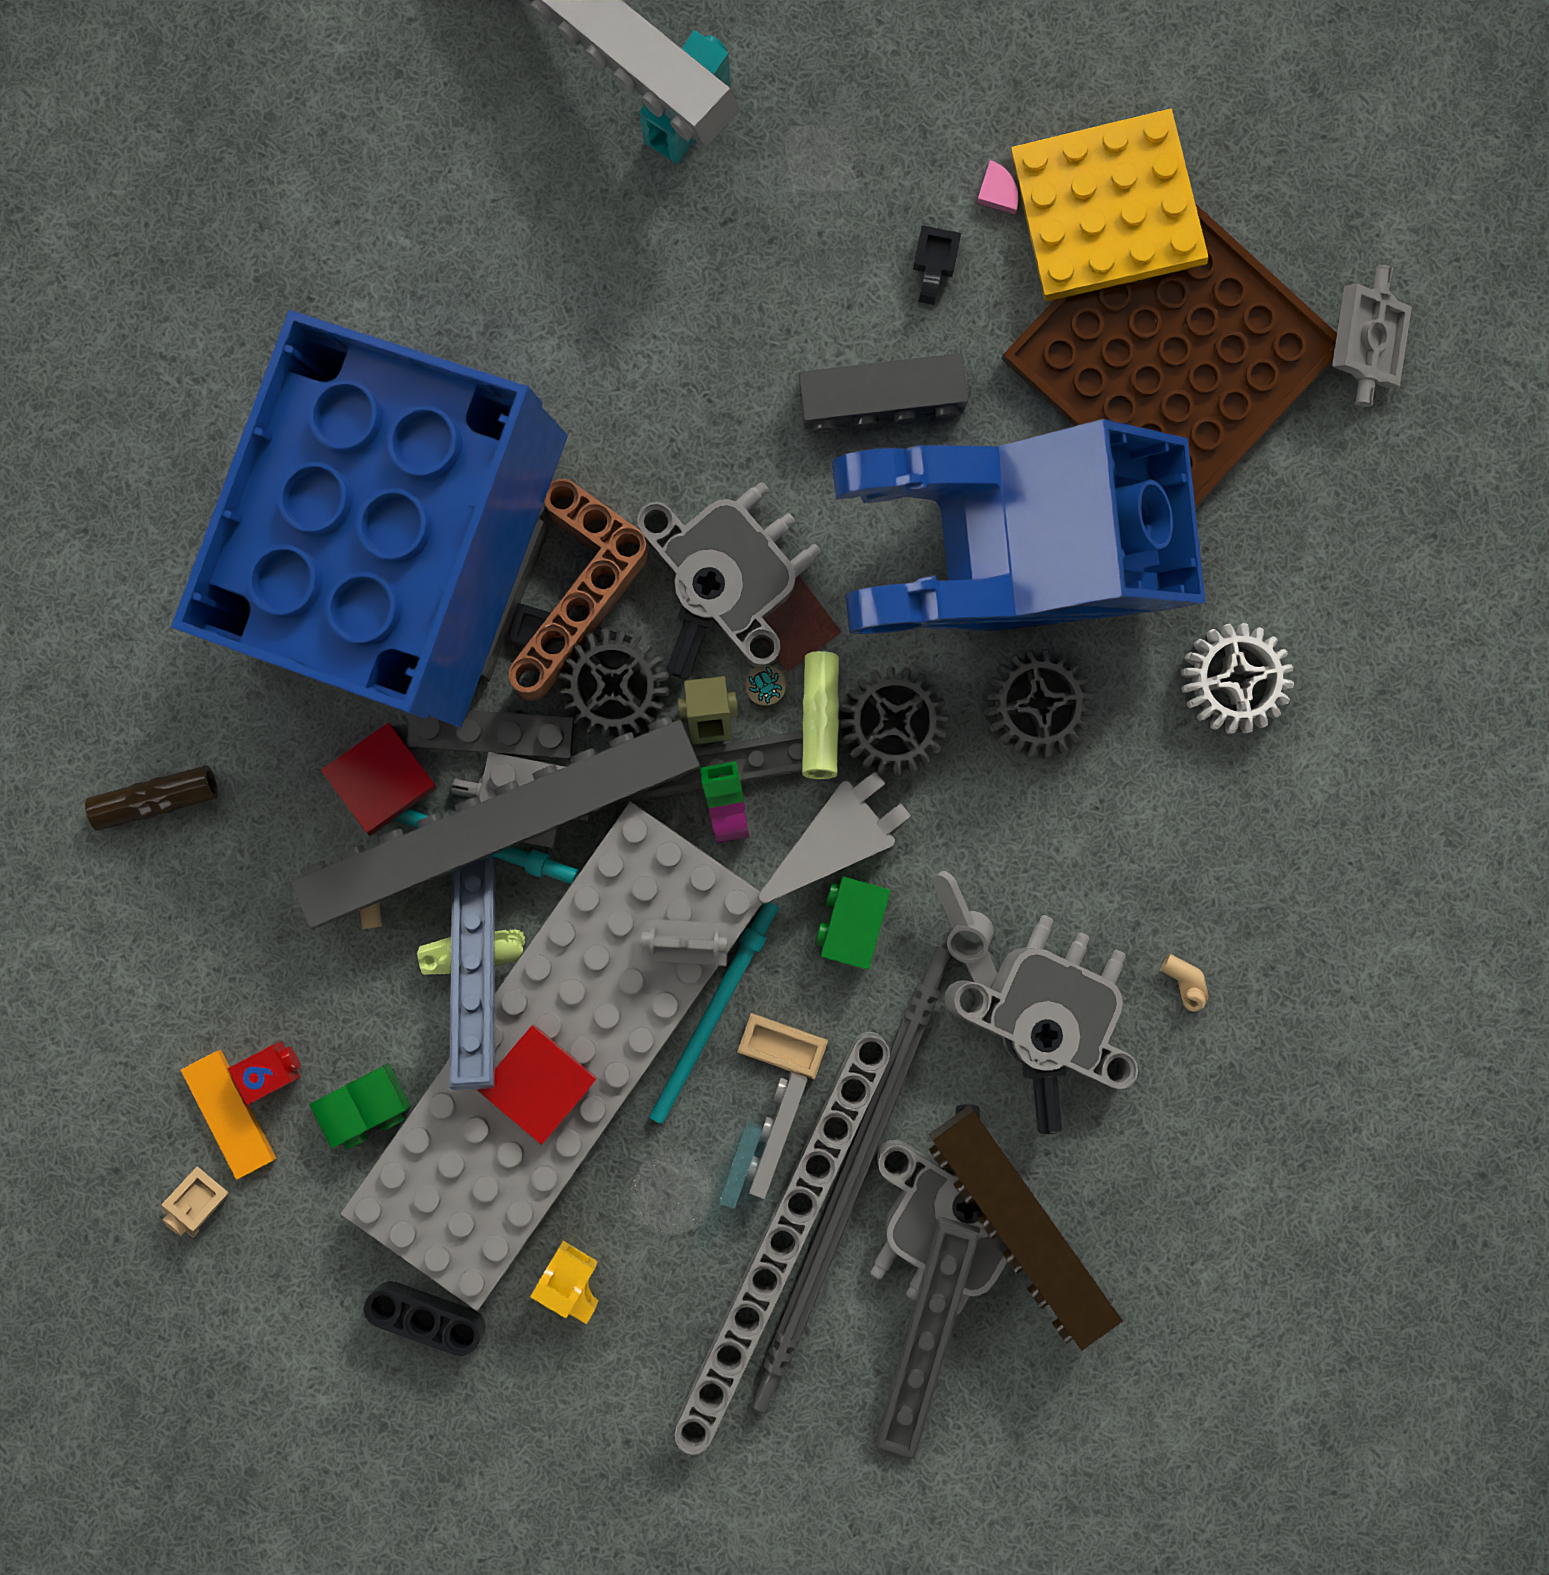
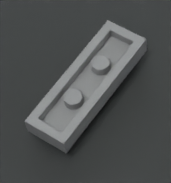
[744,1072,807,1199]

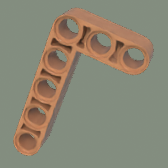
[508,479,648,701]

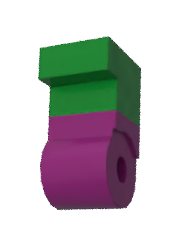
[700,761,750,844]

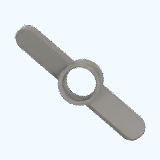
[933,871,998,988]

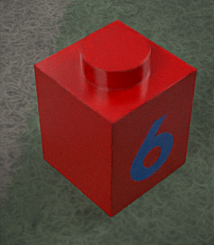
[227,1041,301,1105]

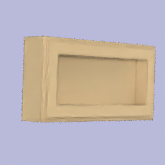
[737,1013,828,1080]

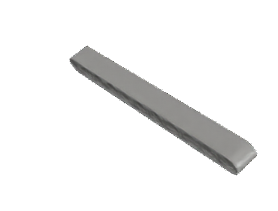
[674,1032,890,1455]

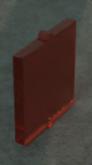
[763,575,841,672]

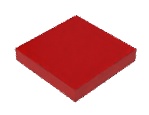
[321,722,437,836]
[477,1024,597,1145]

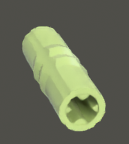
[802,651,839,779]

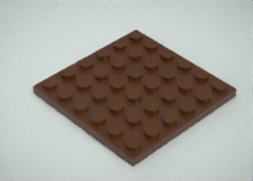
[1001,203,1337,507]

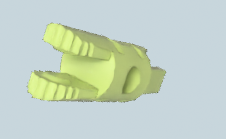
[417,929,525,975]

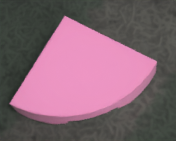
[977,160,1018,215]

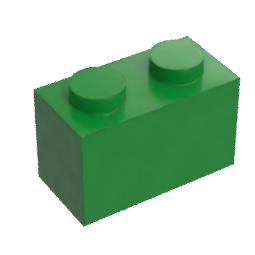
[815,876,891,970]

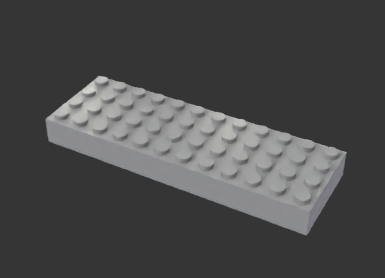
[341,801,762,1311]

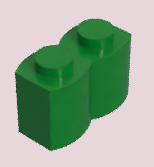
[309,1063,411,1150]

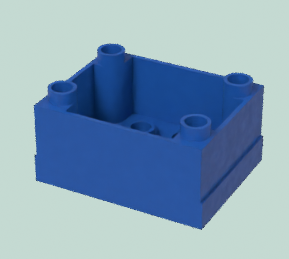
[171,310,568,728]

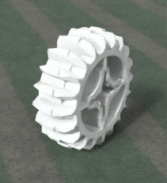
[1181,623,1294,734]

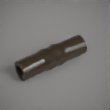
[85,765,218,831]

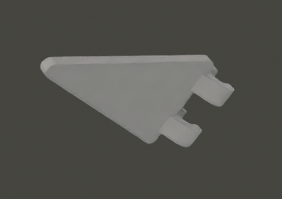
[758,771,911,904]

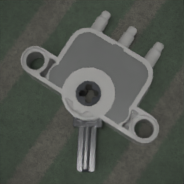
[637,482,822,680]
[944,915,1138,1134]
[871,1104,1008,1316]

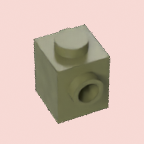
[678,676,738,745]

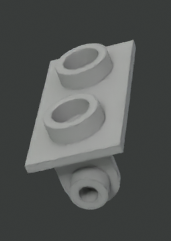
[641,918,729,966]

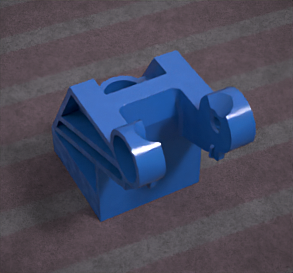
[832,419,1206,634]

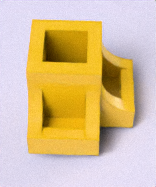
[530,1241,599,1324]

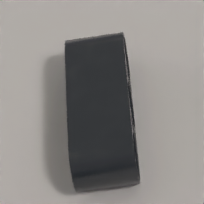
[363,1281,486,1356]

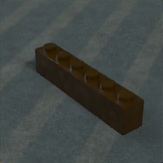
[929,1105,1123,1351]

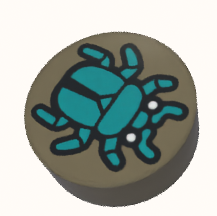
[745,665,786,707]

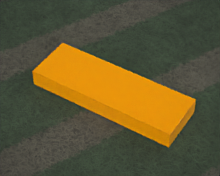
[181,1049,277,1180]

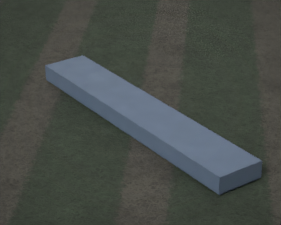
[449,856,495,1090]

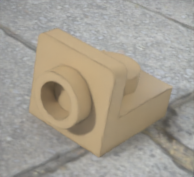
[161,1167,229,1238]

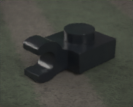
[913,225,961,305]

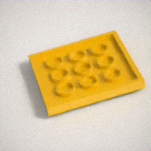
[1011,108,1208,302]

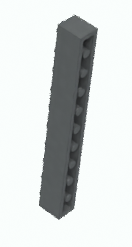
[291,716,701,928]

